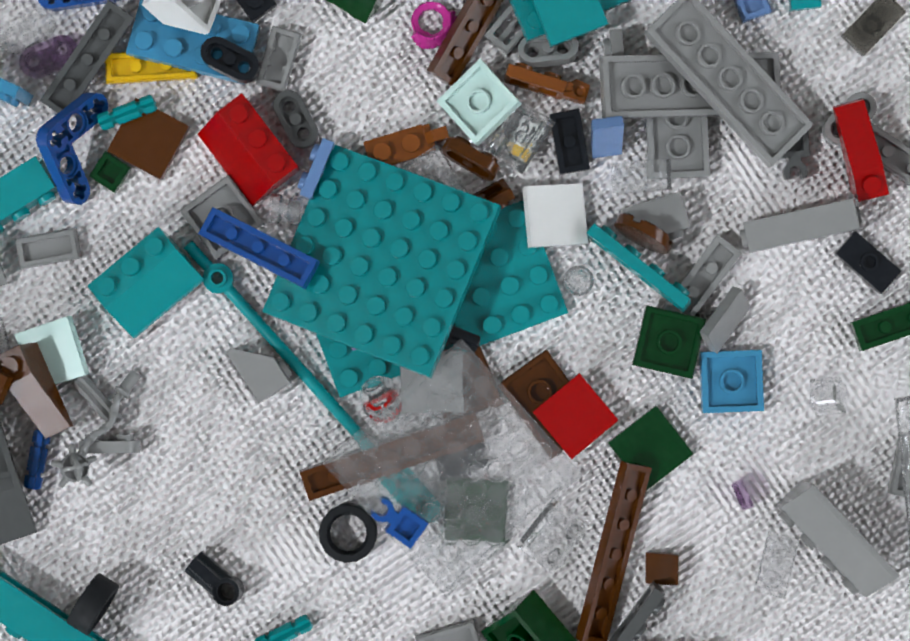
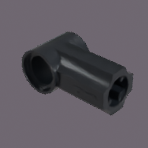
[185,550,244,606]

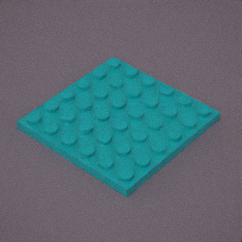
[262,145,502,379]

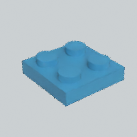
[699,350,764,413]

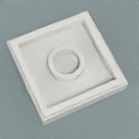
[522,183,588,248]

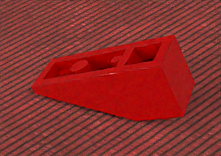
[833,98,889,202]

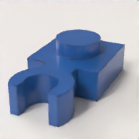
[370,496,429,549]

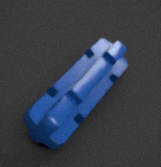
[23,429,51,490]

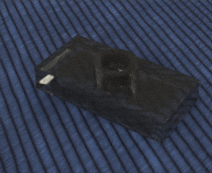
[841,0,907,57]

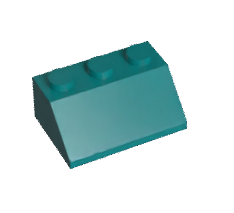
[87,227,205,339]

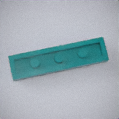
[586,223,691,313]

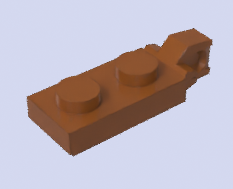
[504,63,590,105]
[363,124,449,166]

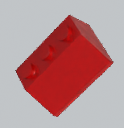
[198,93,301,206]

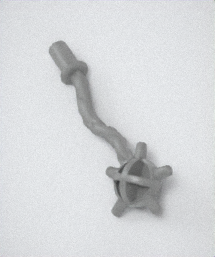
[51,370,141,488]

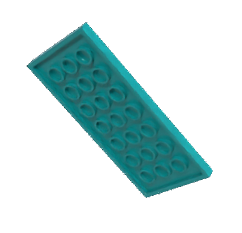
[316,200,568,398]

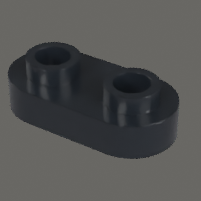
[201,37,260,83]

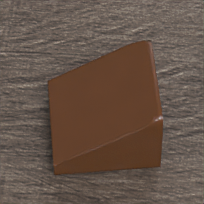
[645,552,679,585]

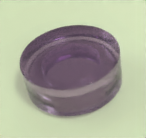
[731,478,754,511]

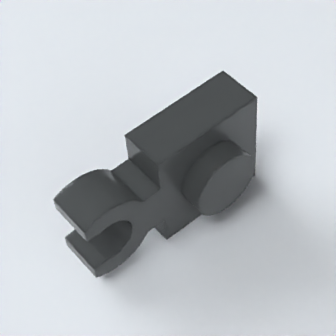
[781,131,810,180]

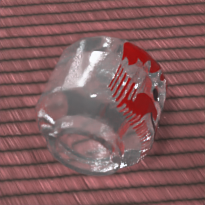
[359,376,401,422]

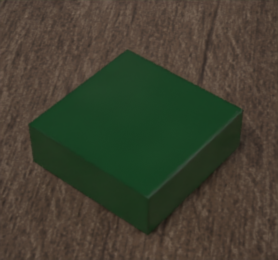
[89,151,132,193]

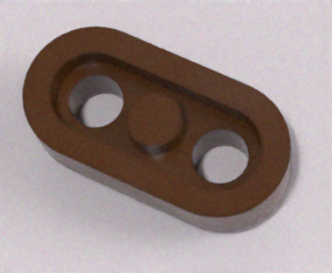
[441,136,500,181]

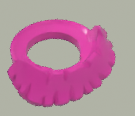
[411,2,457,49]

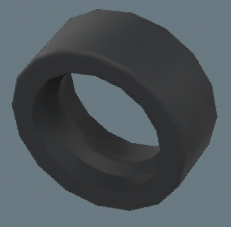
[319,503,378,563]
[67,573,119,635]

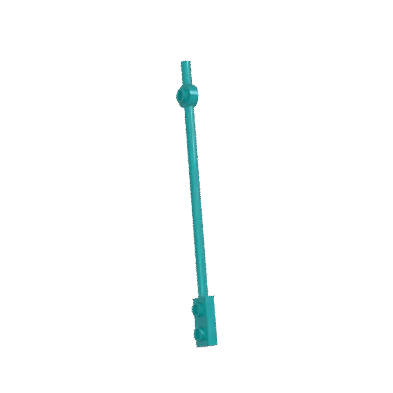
[184,241,443,520]

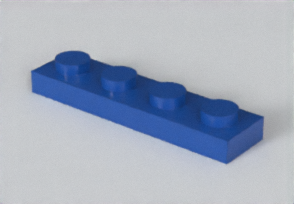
[198,207,320,290]

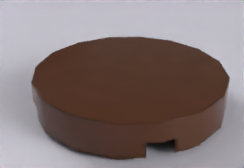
[614,213,673,254]

